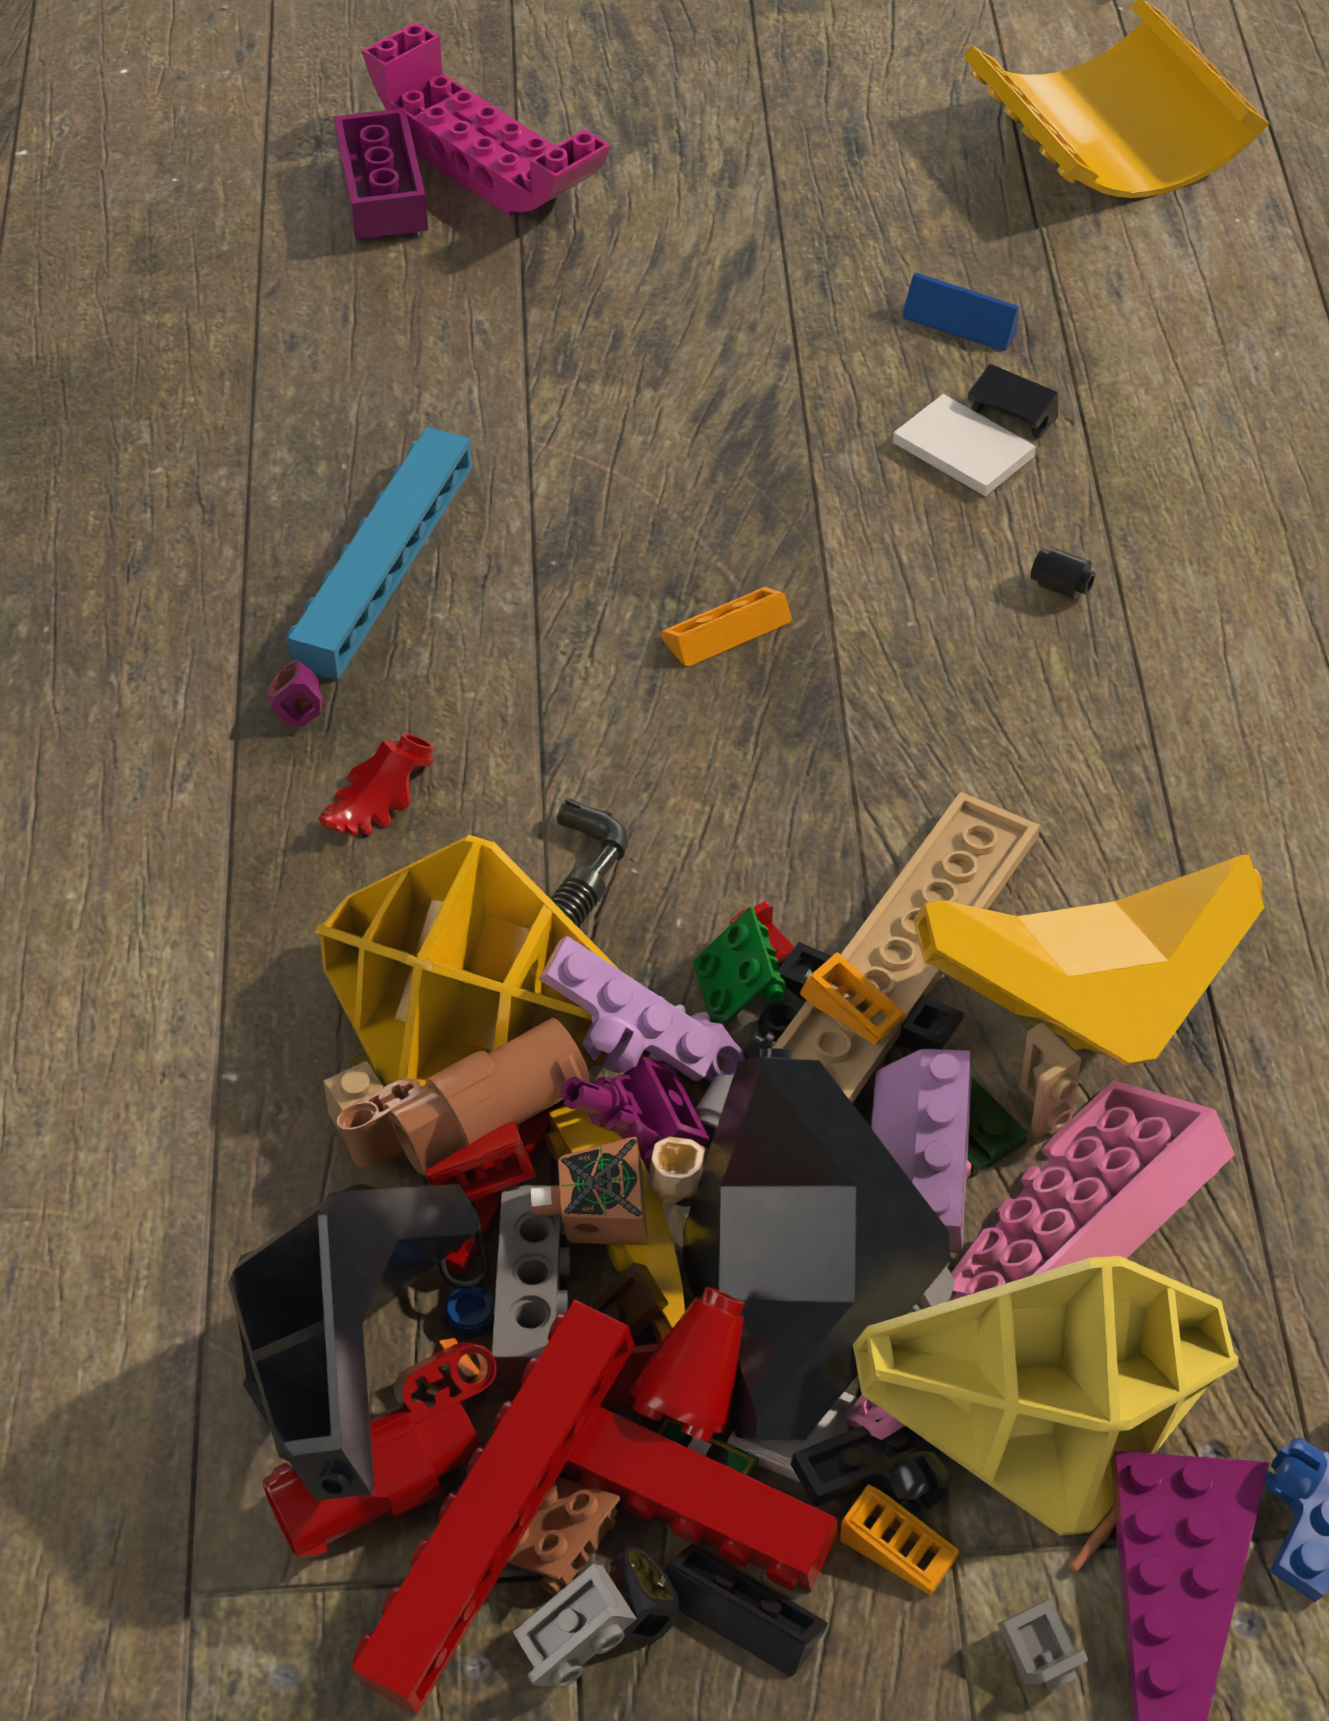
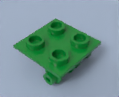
[692,906,786,1027]

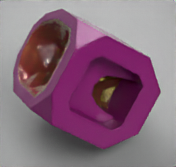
[268,660,323,726]

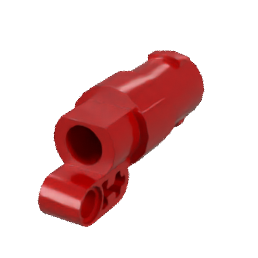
[262,1342,497,1560]

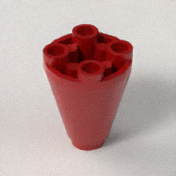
[629,1287,745,1442]

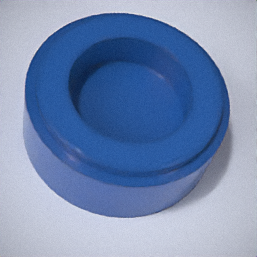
[445,1286,495,1339]

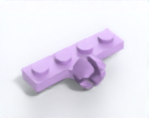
[539,936,723,1082]

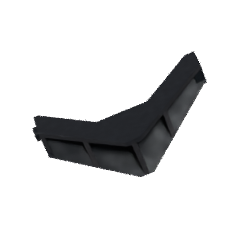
[683,1048,949,1440]
[228,1184,481,1501]

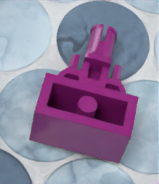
[561,1056,710,1171]

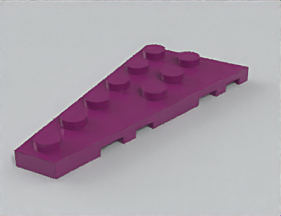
[1110,1451,1270,1721]

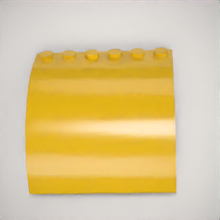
[963,0,1270,198]

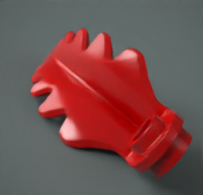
[318,733,434,836]

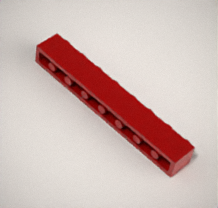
[351,1300,635,1715]

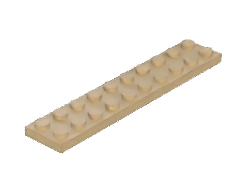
[772,791,1040,1103]

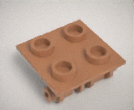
[507,1477,620,1595]

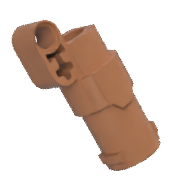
[336,1018,590,1176]

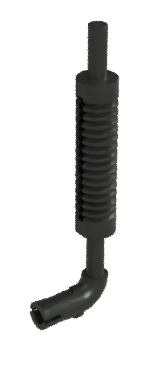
[550,798,629,928]

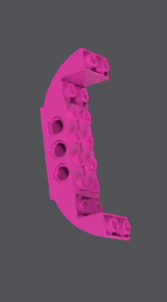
[362,22,610,216]

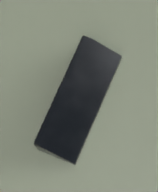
[665,1543,828,1676]

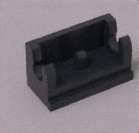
[968,364,1058,438]

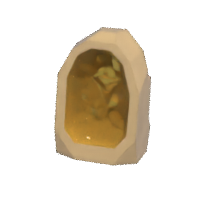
[648,1136,705,1204]

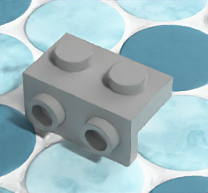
[513,1564,637,1689]

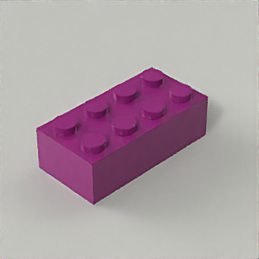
[334,108,428,240]

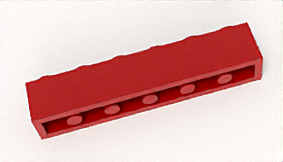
[558,1406,839,1592]

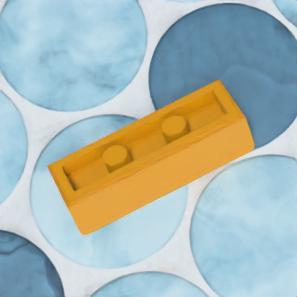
[660,587,792,666]

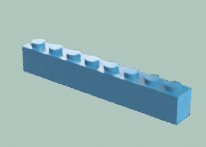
[286,427,472,681]

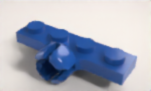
[1265,1438,1329,1602]

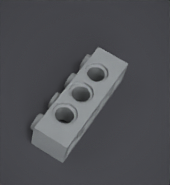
[492,1185,570,1384]

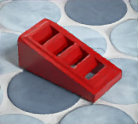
[426,1121,536,1202]

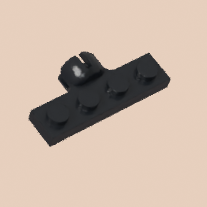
[790,1418,953,1514]

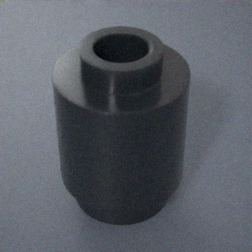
[1030,548,1096,600]

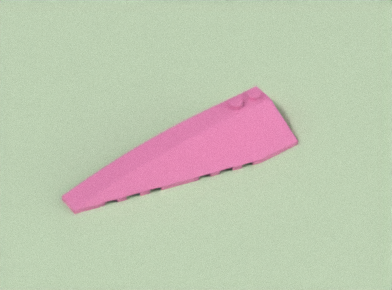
[845,1080,1235,1440]

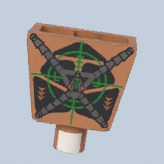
[531,1137,648,1245]

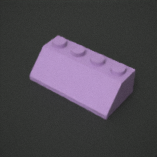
[871,1049,972,1253]

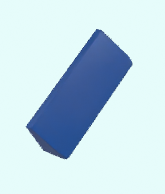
[903,272,1019,351]

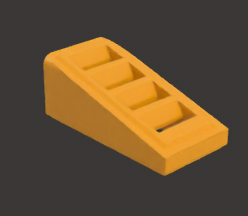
[800,952,907,1045]
[840,1484,960,1596]

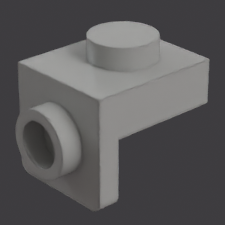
[997,1599,1088,1690]

